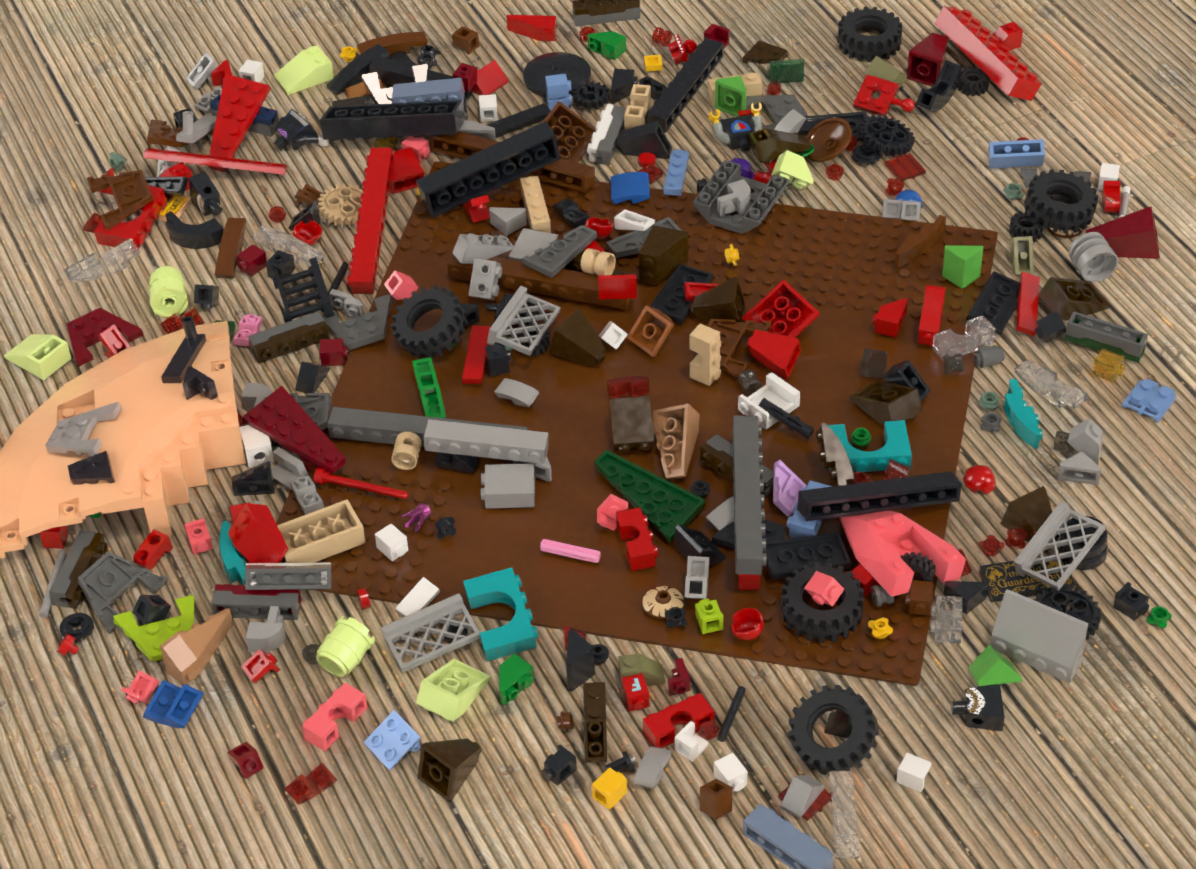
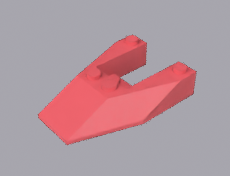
[839,510,966,597]

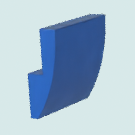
[611,172,650,205]
[143,680,204,728]

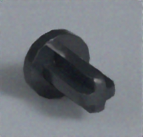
[605,751,636,773]

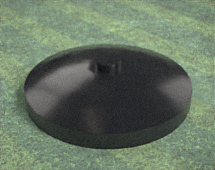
[523,52,591,98]

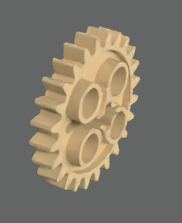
[318,183,364,228]

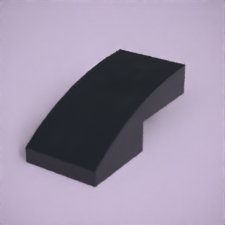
[553,198,590,228]

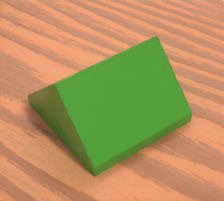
[715,76,747,117]
[942,245,983,289]
[969,644,1022,686]

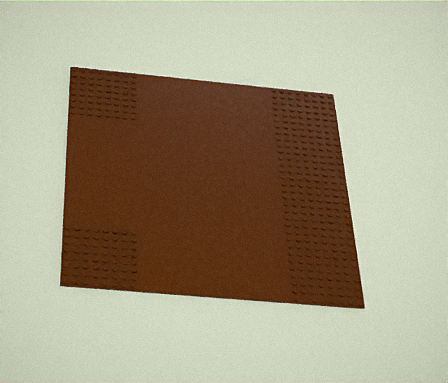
[276,161,998,686]

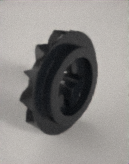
[852,145,881,166]
[59,613,94,642]

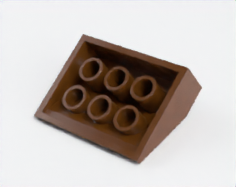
[542,101,596,163]

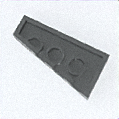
[606,217,682,258]
[522,225,597,278]

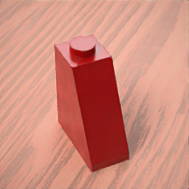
[390,147,424,194]
[917,285,946,347]
[748,329,801,381]

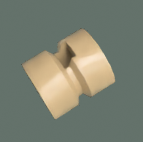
[581,248,616,276]
[391,432,422,470]

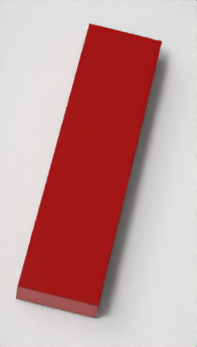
[1016,271,1040,336]
[462,326,491,384]

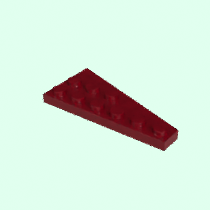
[242,386,346,474]

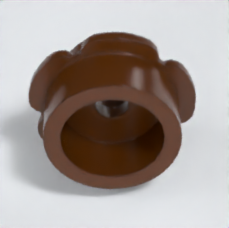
[557,711,574,733]

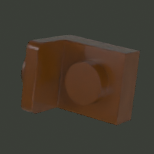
[294,184,324,207]

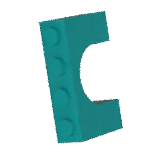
[828,420,912,473]
[463,567,539,662]

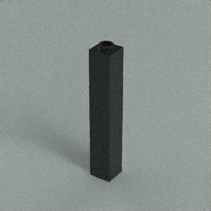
[369,56,472,100]

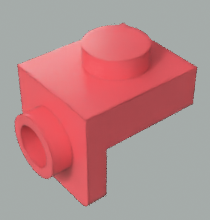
[121,670,159,704]

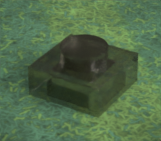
[1053,431,1075,454]

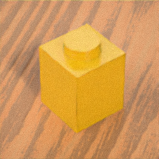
[592,767,627,810]

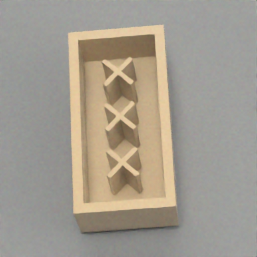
[277,499,366,563]

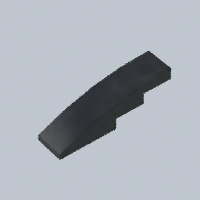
[326,44,389,95]

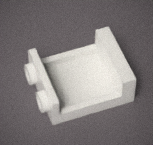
[738,372,800,429]

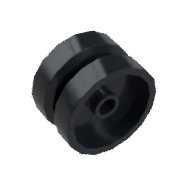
[1060,516,1108,570]

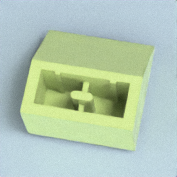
[772,150,814,190]

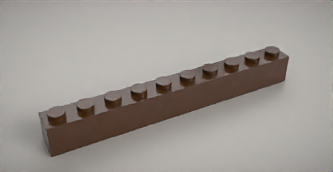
[430,131,595,192]
[447,254,631,310]

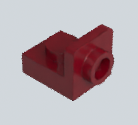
[668,658,691,696]
[227,741,264,779]

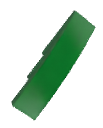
[412,357,446,419]

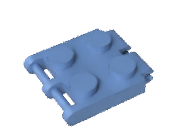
[1122,378,1176,423]

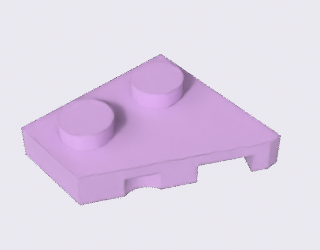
[773,460,807,516]

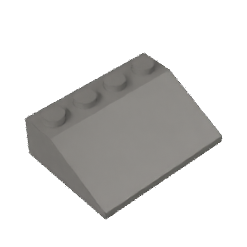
[990,589,1088,683]

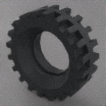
[837,7,902,63]
[1024,169,1099,233]
[391,285,468,359]
[781,562,864,643]
[788,685,879,776]

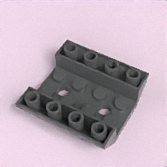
[693,160,790,234]

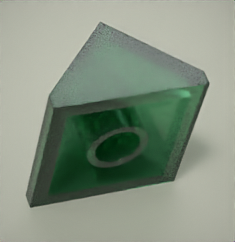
[767,59,804,84]

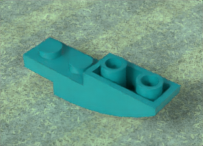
[1003,379,1043,449]
[219,520,246,585]

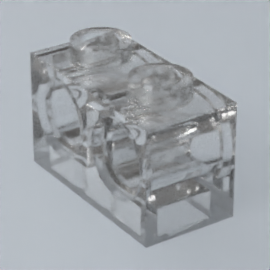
[930,595,962,644]

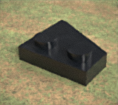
[68,451,115,485]
[232,461,275,496]

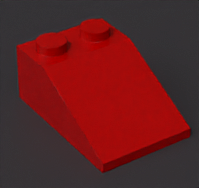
[228,503,288,563]

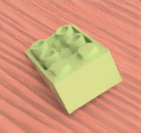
[4,334,71,380]

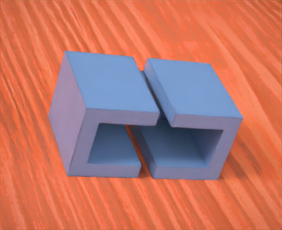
[545,74,572,111]

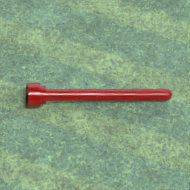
[314,468,408,499]

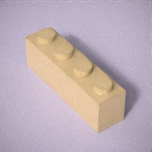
[520,176,551,233]

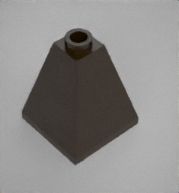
[690,277,746,322]
[549,309,606,366]
[1000,486,1059,550]
[417,738,481,802]

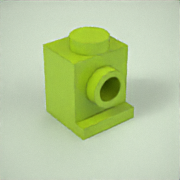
[695,598,723,634]

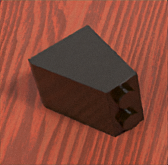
[639,225,689,285]
[609,396,654,453]

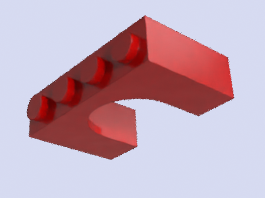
[94,185,167,252]

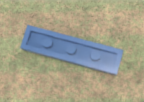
[663,149,689,196]

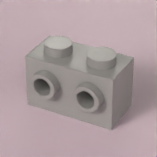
[469,258,502,301]

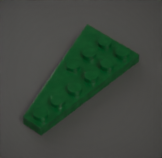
[594,450,706,543]

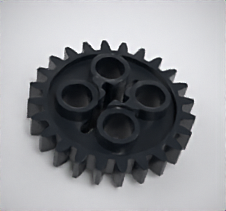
[858,114,915,157]
[1033,585,1101,640]

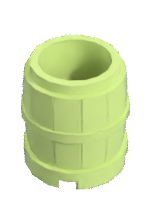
[148,266,188,318]
[316,616,375,677]

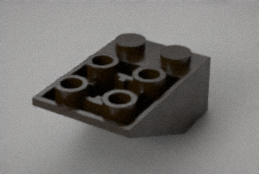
[748,128,811,164]

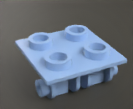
[363,710,421,770]

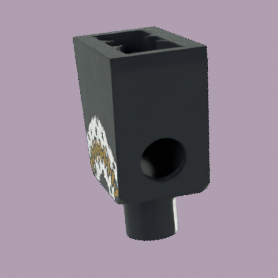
[189,172,222,216]
[951,684,1005,731]

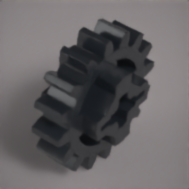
[573,81,610,110]

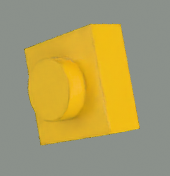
[644,55,663,72]

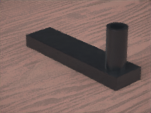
[161,316,207,383]

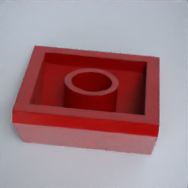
[472,60,508,95]
[598,275,637,300]

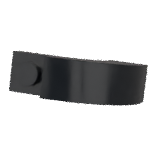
[916,60,963,112]
[165,211,224,249]

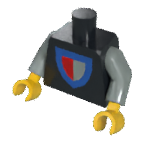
[708,102,762,152]

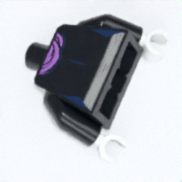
[273,109,329,151]

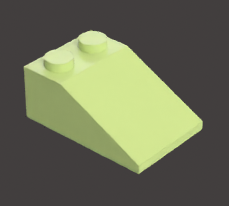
[274,45,334,95]
[416,659,491,722]

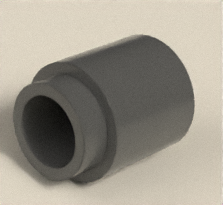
[974,345,1005,368]

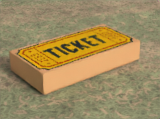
[158,195,192,222]

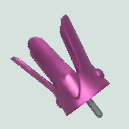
[402,503,431,533]

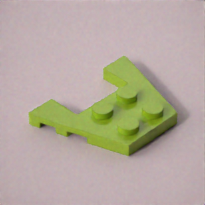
[113,595,195,662]

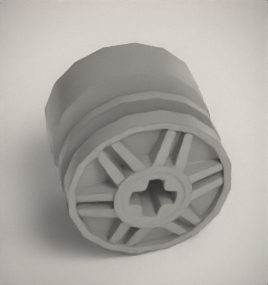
[1069,232,1118,282]

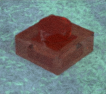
[638,163,663,184]

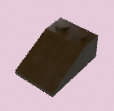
[1038,277,1110,320]
[849,380,922,424]

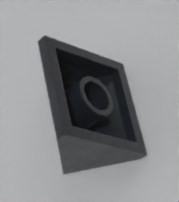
[675,525,726,568]
[566,630,595,691]

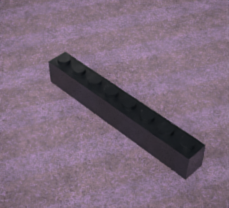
[645,38,724,133]
[797,471,962,521]

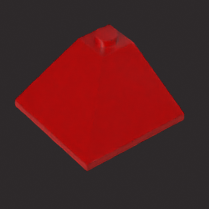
[742,279,821,338]

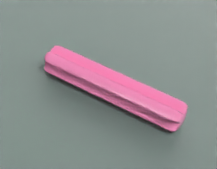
[540,539,601,563]

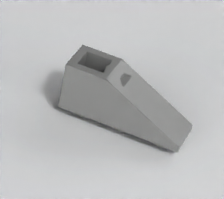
[452,233,514,264]

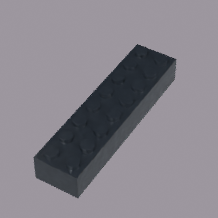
[320,100,466,141]
[416,121,560,218]

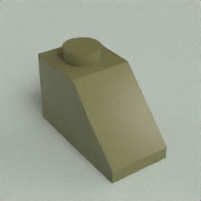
[1010,236,1034,275]
[618,653,665,686]

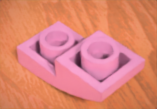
[233,314,263,347]

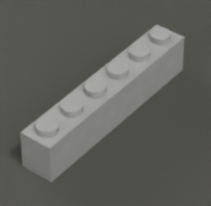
[424,419,549,464]

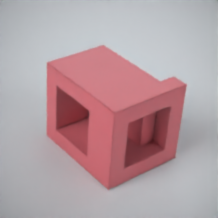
[184,518,213,555]

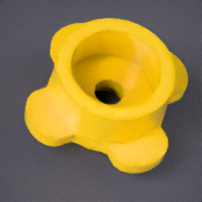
[339,46,358,62]
[725,244,739,266]
[868,617,893,639]

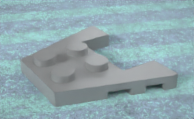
[45,402,122,456]

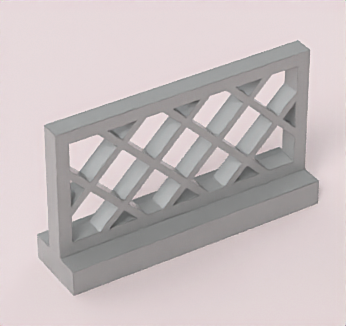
[487,286,561,356]
[1014,501,1106,591]
[381,593,480,673]

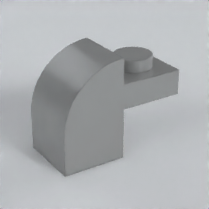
[717,179,751,216]
[242,383,272,410]
[685,556,709,599]
[246,606,286,652]

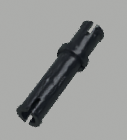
[758,397,815,439]

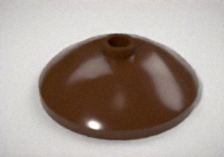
[805,117,852,162]

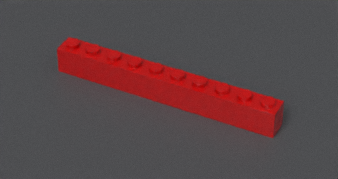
[347,148,394,294]

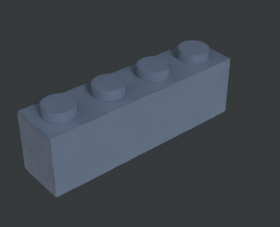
[392,78,465,103]
[743,804,834,869]

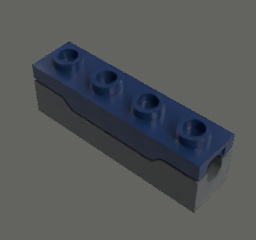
[210,94,279,137]

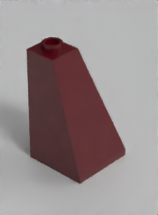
[907,33,948,87]
[1085,206,1160,259]

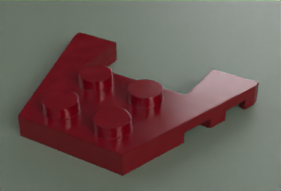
[66,308,144,367]

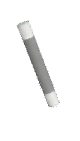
[1118,186,1130,218]

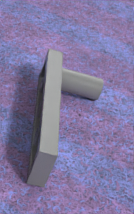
[176,111,217,144]

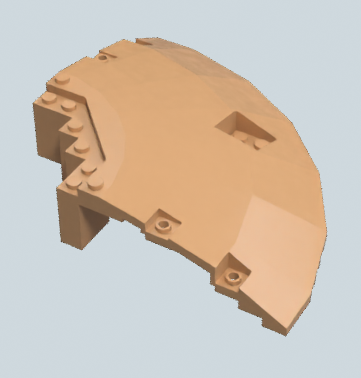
[0,321,246,559]

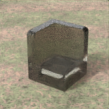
[860,348,888,379]

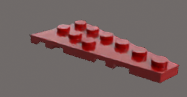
[208,74,271,172]

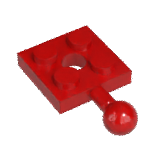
[853,74,915,116]

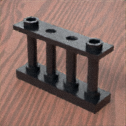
[272,257,335,323]

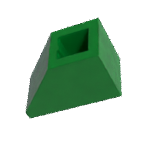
[587,31,627,60]
[499,653,534,706]

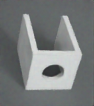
[240,425,274,468]

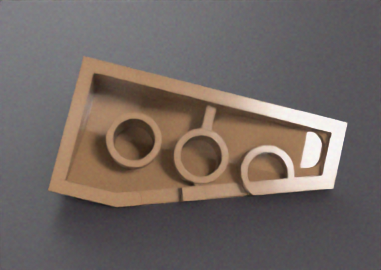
[652,403,700,480]
[160,608,233,685]

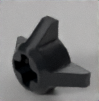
[420,45,441,59]

